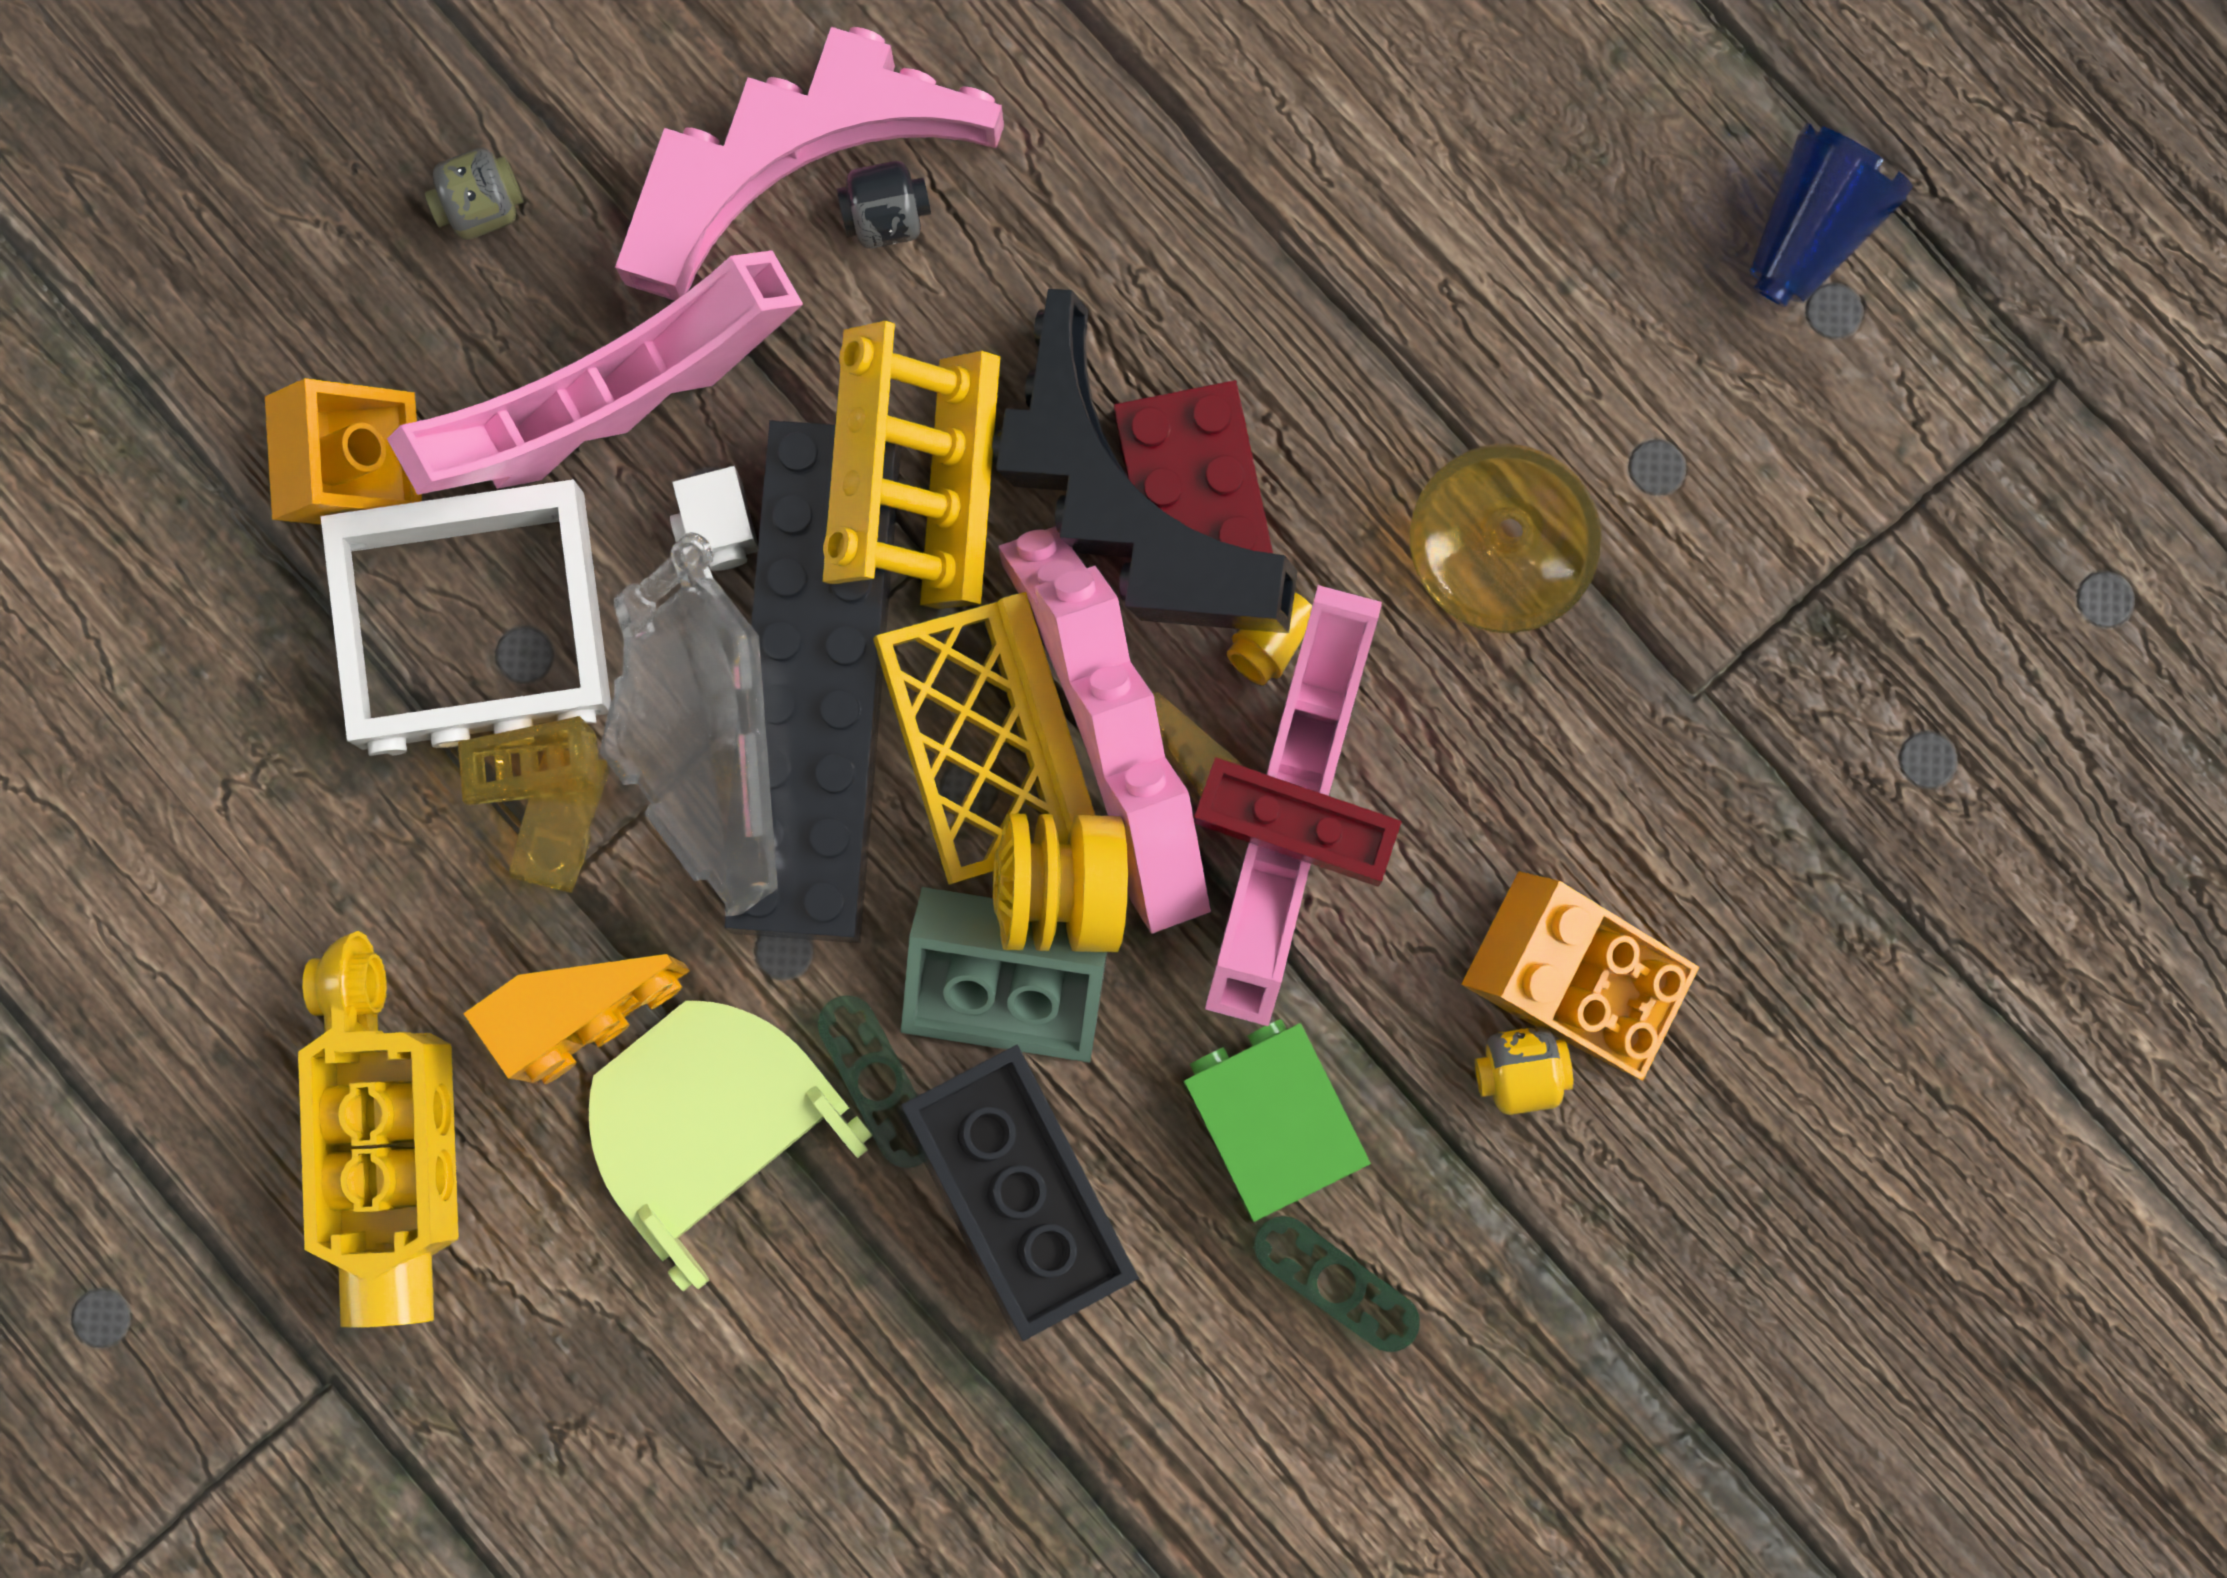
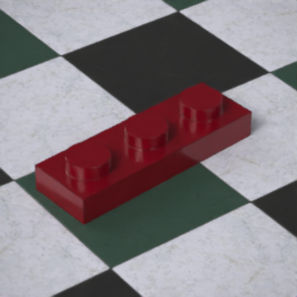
[1194,757,1402,887]

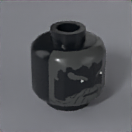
[837,161,931,249]

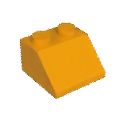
[265,378,422,524]

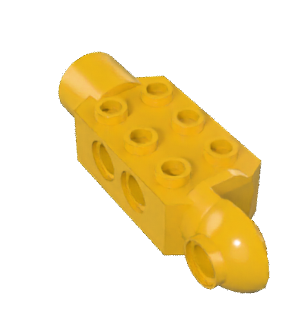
[298,931,459,1327]

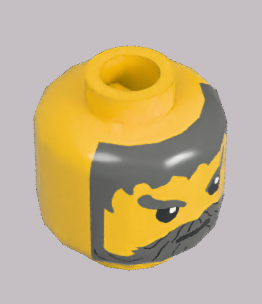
[1475,1026,1573,1115]

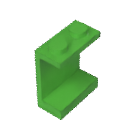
[1183,1018,1371,1222]

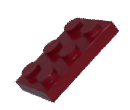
[1113,380,1273,553]

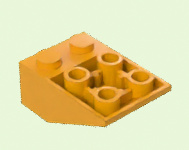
[1461,871,1699,1081]
[463,954,690,1085]

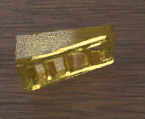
[1152,691,1245,797]
[458,716,601,805]

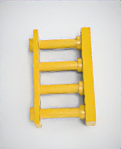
[822,321,1000,609]

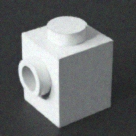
[670,466,758,571]

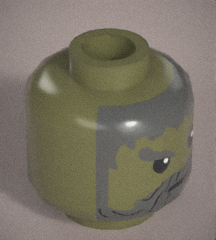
[425,148,524,240]

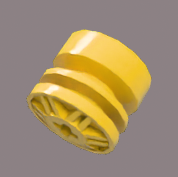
[993,813,1128,952]

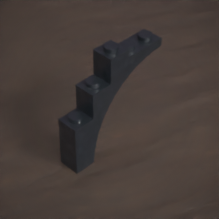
[992,289,1298,633]

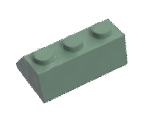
[901,887,1108,1062]

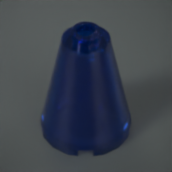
[1749,123,1913,307]

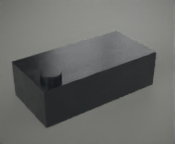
[896,1044,1139,1341]

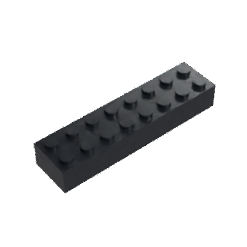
[725,420,902,943]

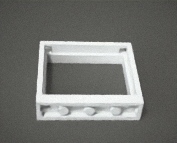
[320,480,612,756]

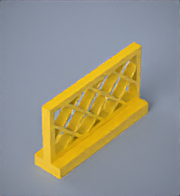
[873,592,1095,885]

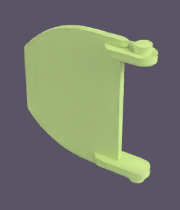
[589,1001,873,1291]

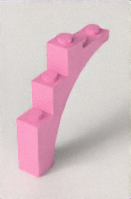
[615,27,1004,301]
[387,251,803,495]
[998,526,1211,934]
[1205,585,1382,1026]

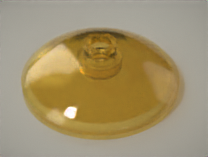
[1409,444,1602,633]

